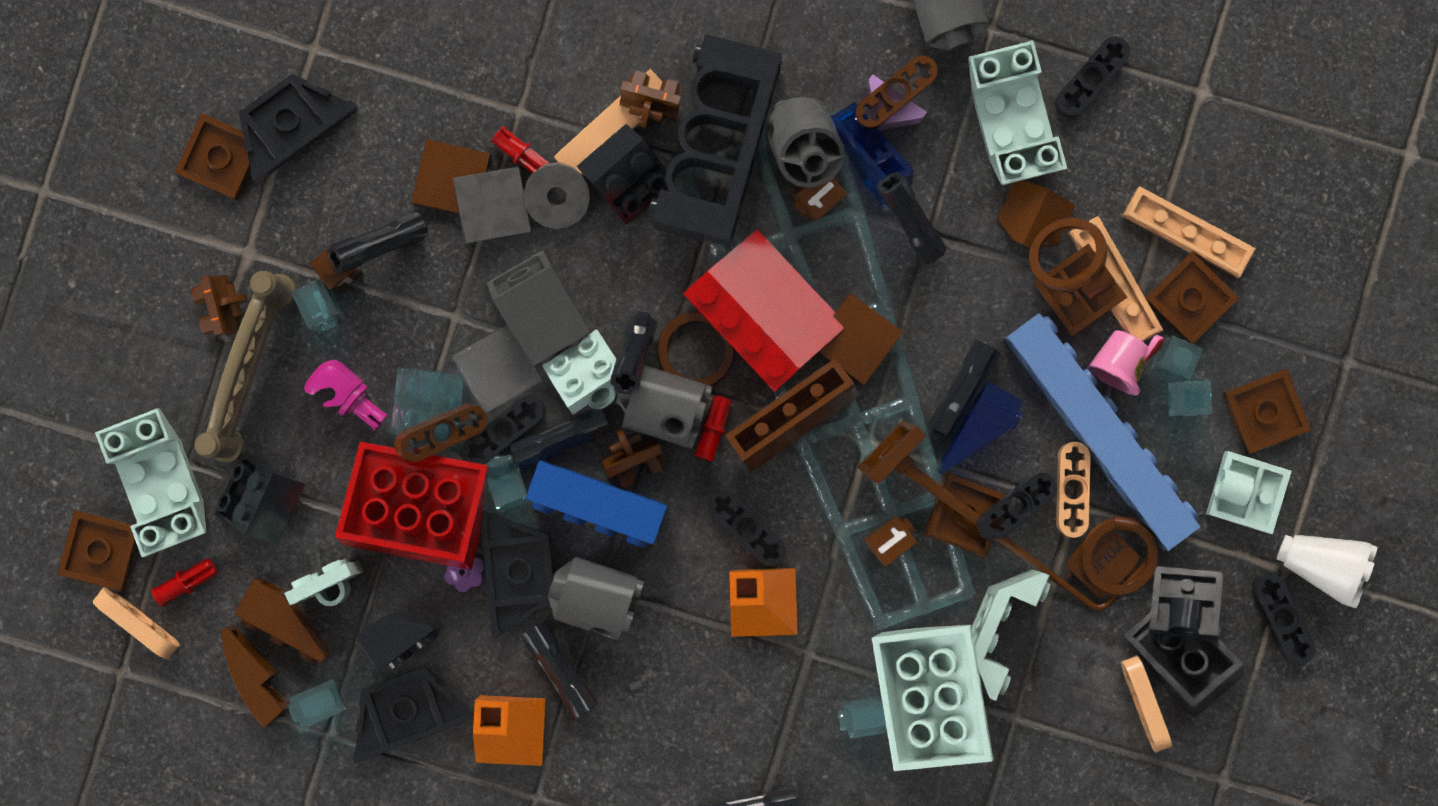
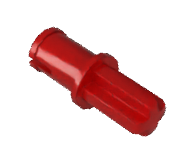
[491,126,549,174]
[694,396,731,462]
[151,558,217,607]

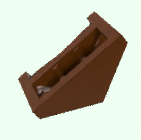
[997,180,1075,248]

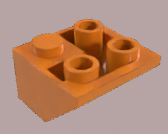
[729,568,798,637]
[473,695,546,766]

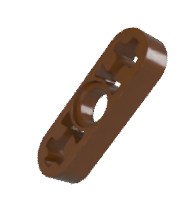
[855,56,938,130]
[394,404,488,462]

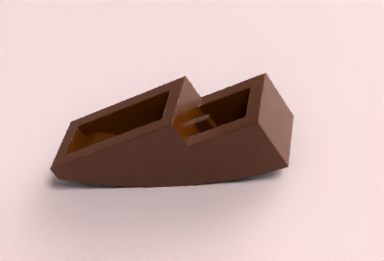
[221,625,291,728]

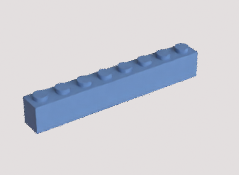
[1003,313,1200,551]

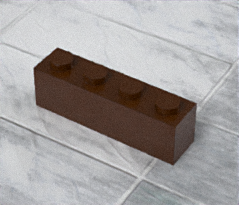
[725,358,860,472]

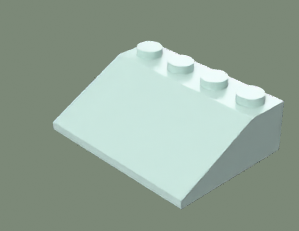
[872,625,993,771]

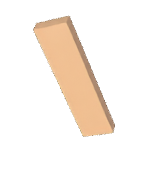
[554,69,662,176]
[1122,186,1256,278]
[1068,216,1163,342]

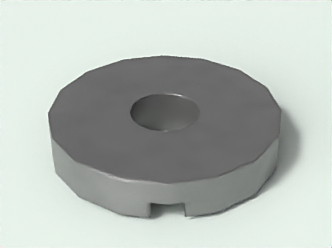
[524,162,590,229]

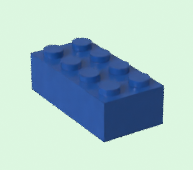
[525,461,669,548]

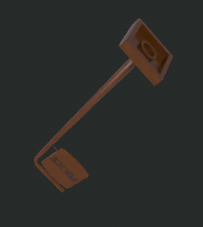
[857,420,1146,611]

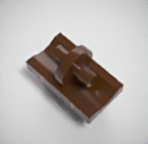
[619,71,681,128]
[191,275,248,335]
[602,429,664,489]

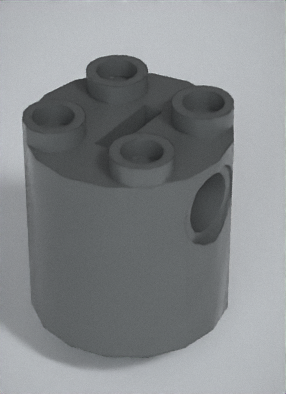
[913,0,989,52]
[766,97,845,188]
[616,365,712,449]
[548,556,644,640]

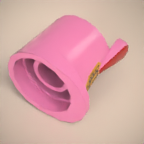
[1088,330,1165,396]

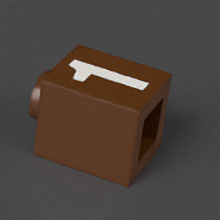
[790,178,847,220]
[309,247,363,293]
[863,515,917,567]

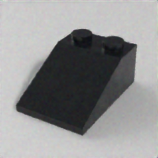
[1123,612,1244,718]

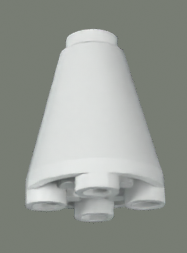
[1277,535,1378,608]

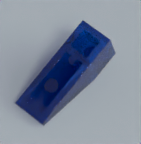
[830,102,914,208]
[936,382,1024,474]

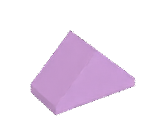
[866,74,927,131]

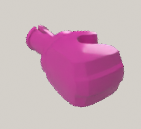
[304,360,388,431]

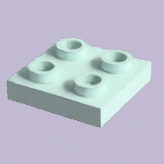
[542,329,617,414]
[1206,451,1292,534]
[284,558,364,606]

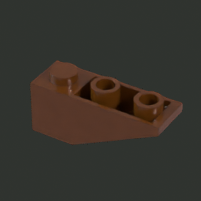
[234,577,332,664]

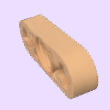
[1056,442,1090,538]
[93,587,180,659]
[1121,656,1172,753]

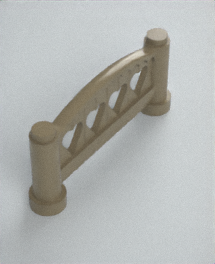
[195,271,298,463]

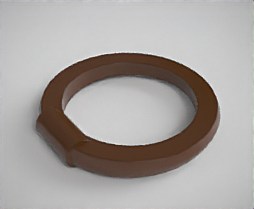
[1029,218,1107,293]
[657,311,735,386]
[1081,516,1158,595]

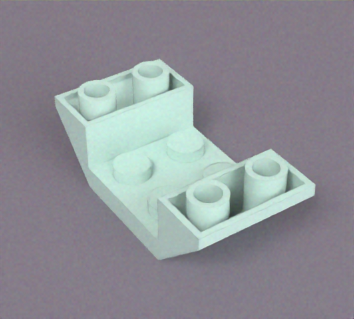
[968,41,1067,186]
[95,408,206,557]
[971,569,1050,701]

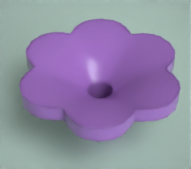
[444,558,484,592]

